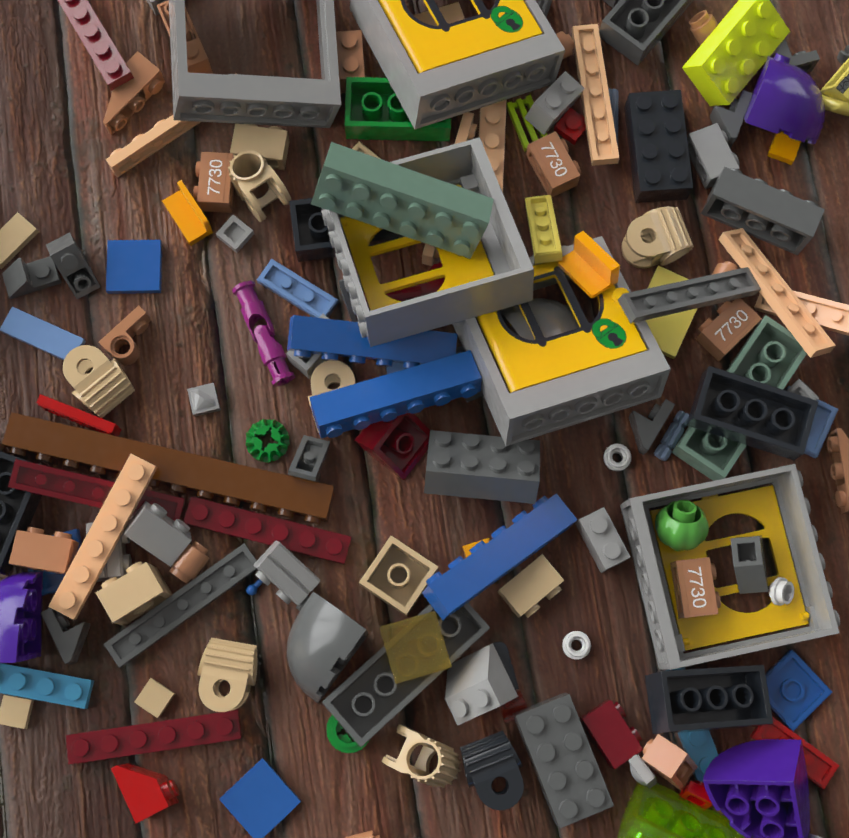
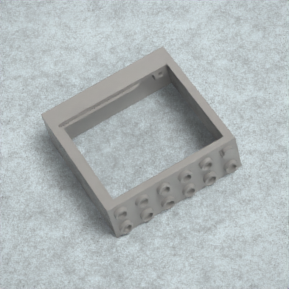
[169,0,341,128]

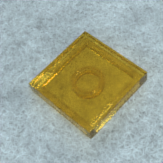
[379,611,452,685]

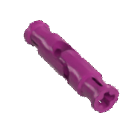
[232,280,295,387]

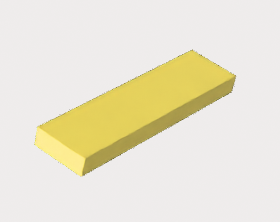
[525,195,563,264]

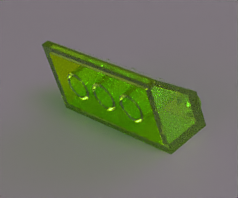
[617,782,745,838]

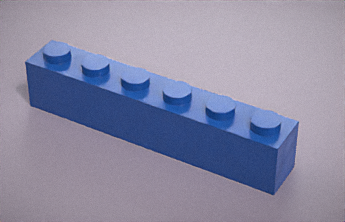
[287,315,457,369]
[309,350,482,439]
[422,493,577,621]

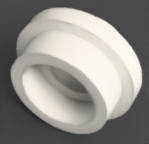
[603,444,631,471]
[769,577,794,606]
[562,631,591,660]

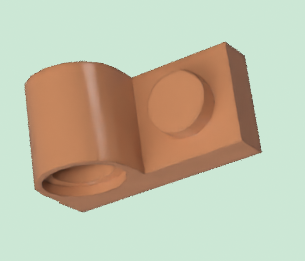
[99,305,151,365]

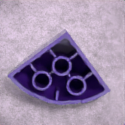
[744,53,825,144]
[0,571,43,663]
[703,739,810,838]

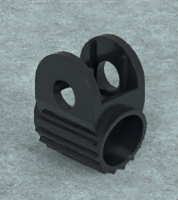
[460,730,524,810]

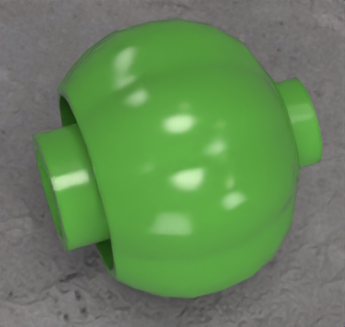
[655,500,709,551]

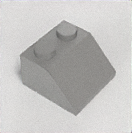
[445,643,518,726]

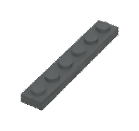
[618,267,761,324]
[104,544,257,668]

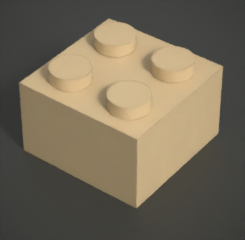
[359,536,438,617]
[96,562,173,626]

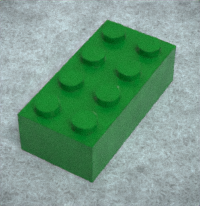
[345,77,451,141]

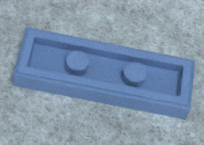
[257,259,339,318]
[0,307,86,360]

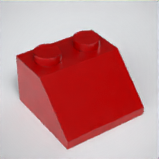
[111,763,180,823]

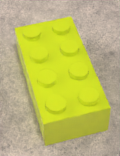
[682,0,790,106]

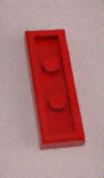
[36,394,122,437]
[750,717,840,789]

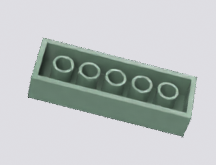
[311,142,494,259]
[672,315,807,481]

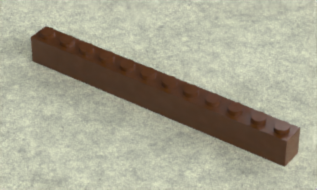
[2,412,336,525]

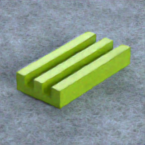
[506,95,547,152]

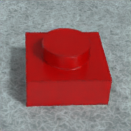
[554,108,586,145]
[679,781,713,810]

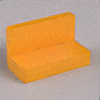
[162,180,213,246]
[558,231,620,298]

